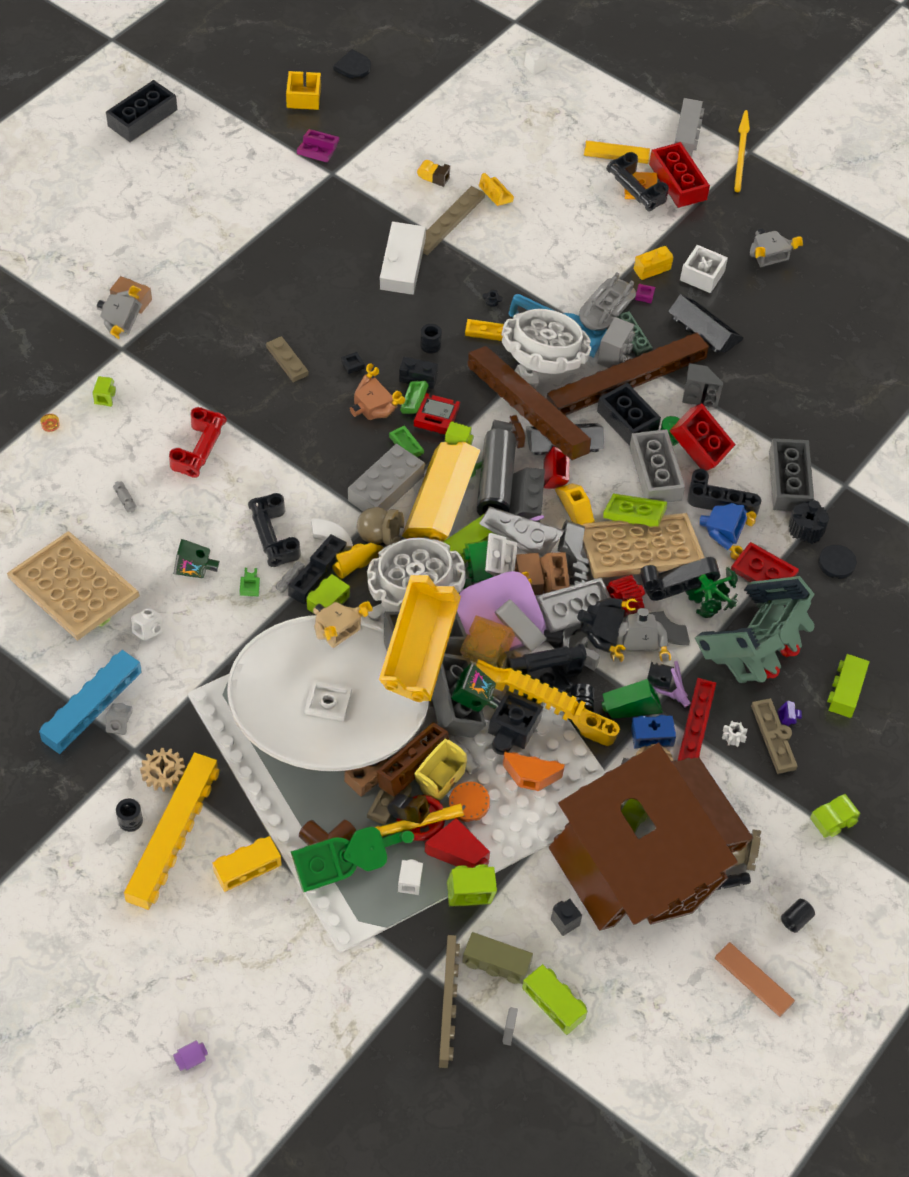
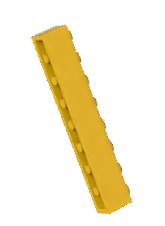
[124,752,220,910]

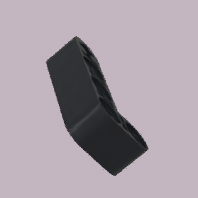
[687,469,762,515]
[640,557,721,601]

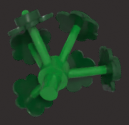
[685,567,738,618]

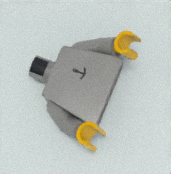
[750,228,803,267]
[97,286,142,339]
[610,608,671,662]

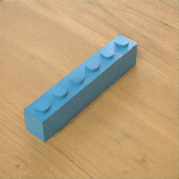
[39,650,142,754]

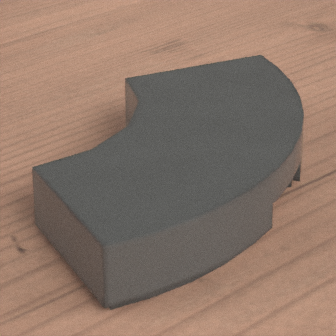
[649,611,690,645]

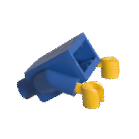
[700,503,757,560]

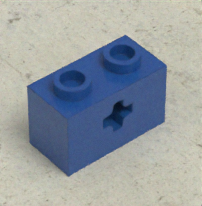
[631,715,676,749]

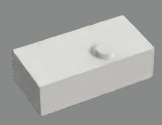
[380,222,426,295]

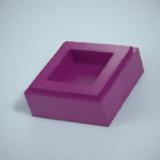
[635,284,655,303]

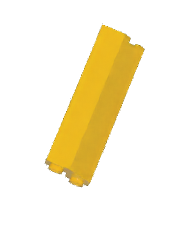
[402,442,480,542]
[379,575,461,702]

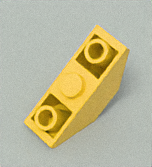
[555,483,595,525]

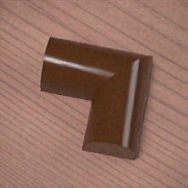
[299,819,357,845]

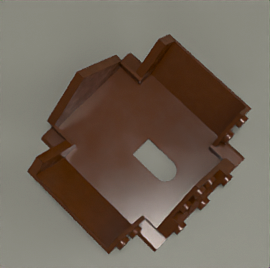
[548,742,753,931]

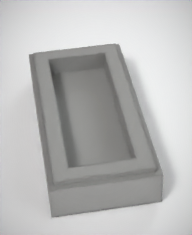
[503,1007,518,1046]

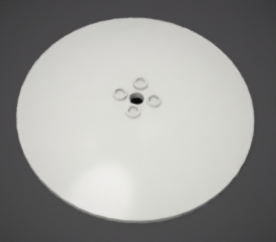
[227,615,429,771]

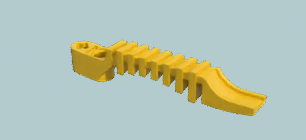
[476,659,620,746]

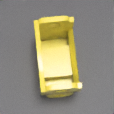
[415,739,467,801]

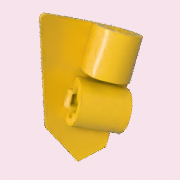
[332,543,384,579]

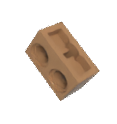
[344,759,391,797]

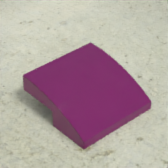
[297,129,340,162]

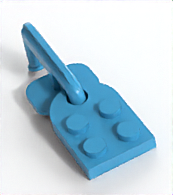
[508,294,607,358]

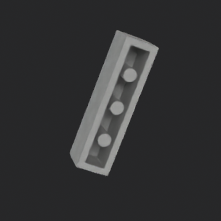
[674,98,705,157]

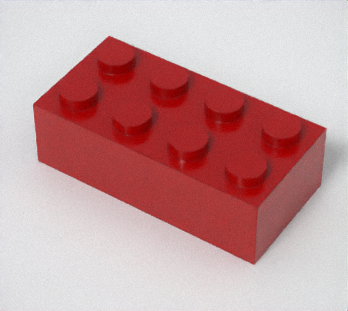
[649,142,710,208]

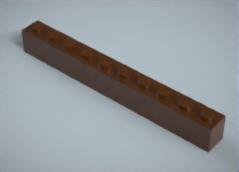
[546,332,709,416]
[468,346,591,460]

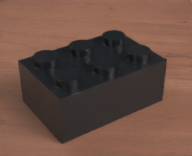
[597,383,661,446]

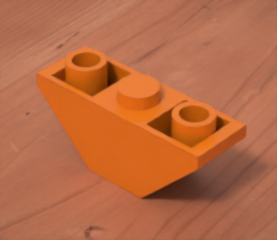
[503,752,565,791]

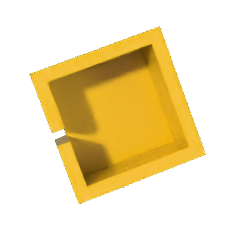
[286,71,321,110]

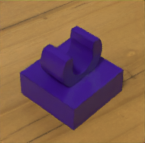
[777,701,802,726]

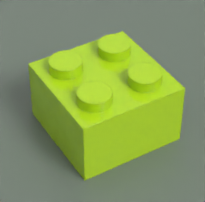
[447,864,497,906]

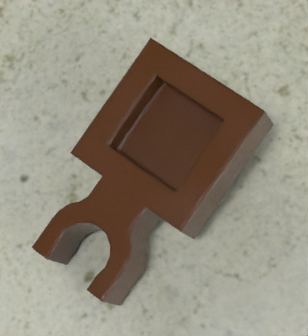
[509,415,526,449]

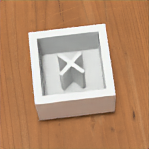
[680,245,728,293]

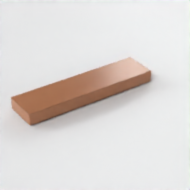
[715,942,795,1017]

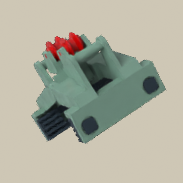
[695,576,815,683]

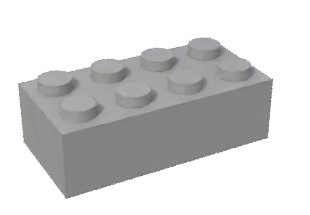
[630,429,685,502]
[348,443,425,511]

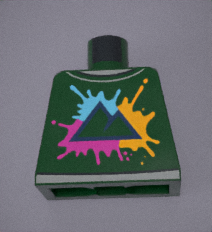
[173,539,220,578]
[451,663,501,712]

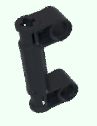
[606,152,669,212]
[248,493,301,567]
[504,643,587,678]

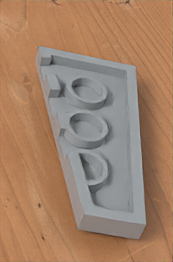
[479,507,564,558]

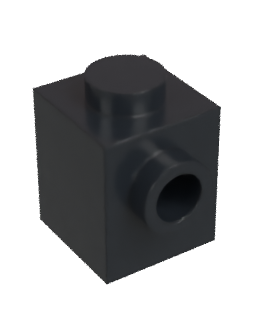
[551,899,582,936]

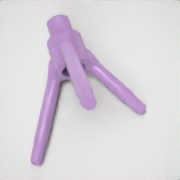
[653,661,691,708]

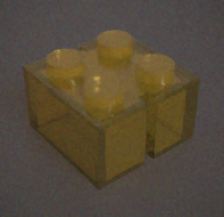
[460,615,515,668]

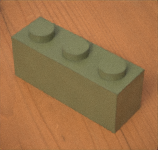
[462,932,533,984]

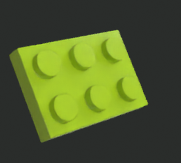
[603,493,667,527]

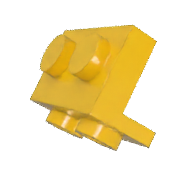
[478,173,514,206]

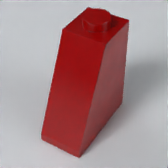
[425,818,490,868]

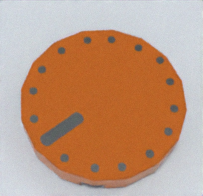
[449,782,490,822]

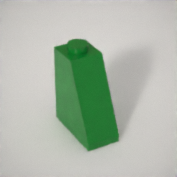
[602,679,663,719]

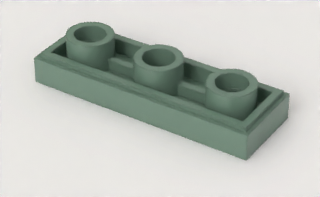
[617,311,653,357]

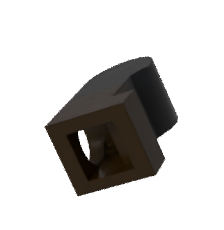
[387,794,430,824]

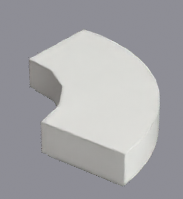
[311,519,353,550]

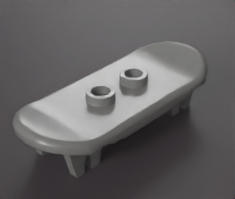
[579,272,636,331]

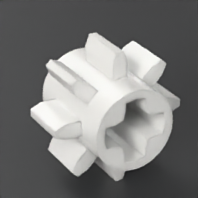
[722,721,747,747]

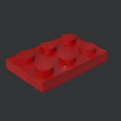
[730,542,799,582]

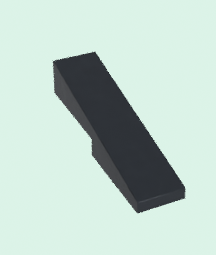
[288,534,347,604]

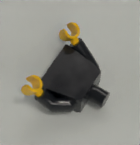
[577,598,637,658]

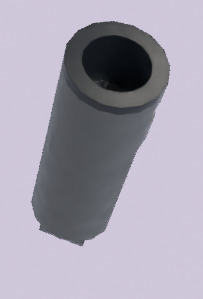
[476,420,516,516]

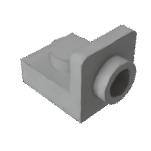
[575,637,600,671]

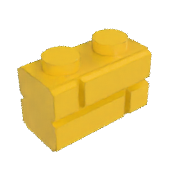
[634,246,673,280]

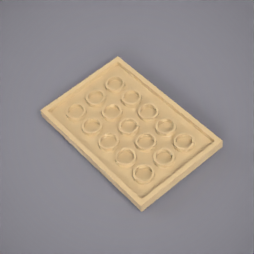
[582,513,705,579]
[7,531,140,641]

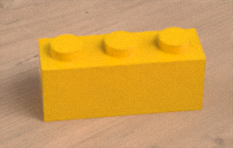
[212,836,282,892]

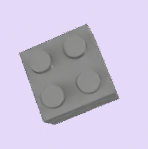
[597,317,635,368]

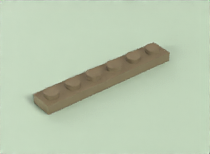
[423,186,485,255]
[439,935,460,1068]

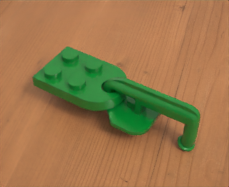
[290,827,414,892]

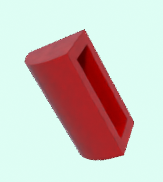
[544,447,570,489]

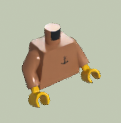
[350,363,405,420]

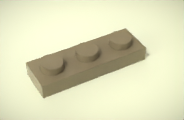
[266,336,308,382]

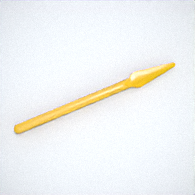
[734,110,750,193]

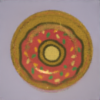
[40,414,60,432]

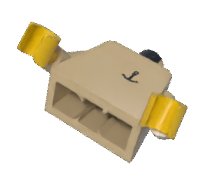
[313,601,373,648]

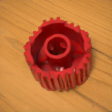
[606,575,645,618]

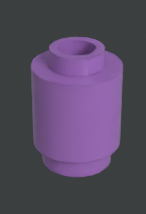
[173,1040,208,1071]

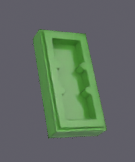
[400,381,428,414]
[389,425,424,457]

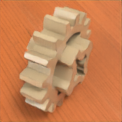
[140,748,186,792]

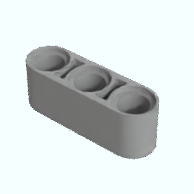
[495,599,546,652]

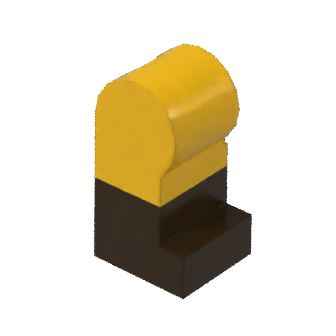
[417,160,450,187]

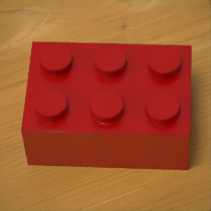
[669,403,736,471]

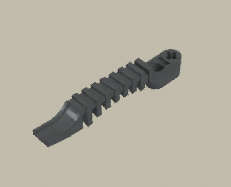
[557,520,590,648]

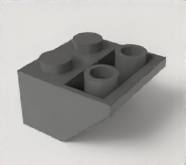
[682,363,723,408]

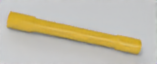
[375,804,464,837]

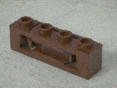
[376,722,449,797]

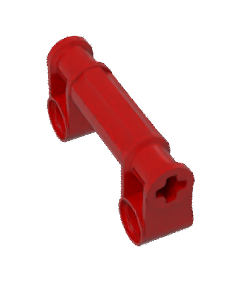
[169,407,227,478]

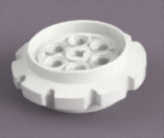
[501,309,591,374]
[367,538,466,612]

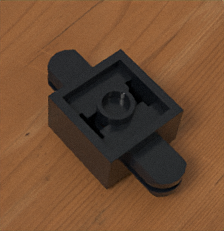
[488,690,544,755]

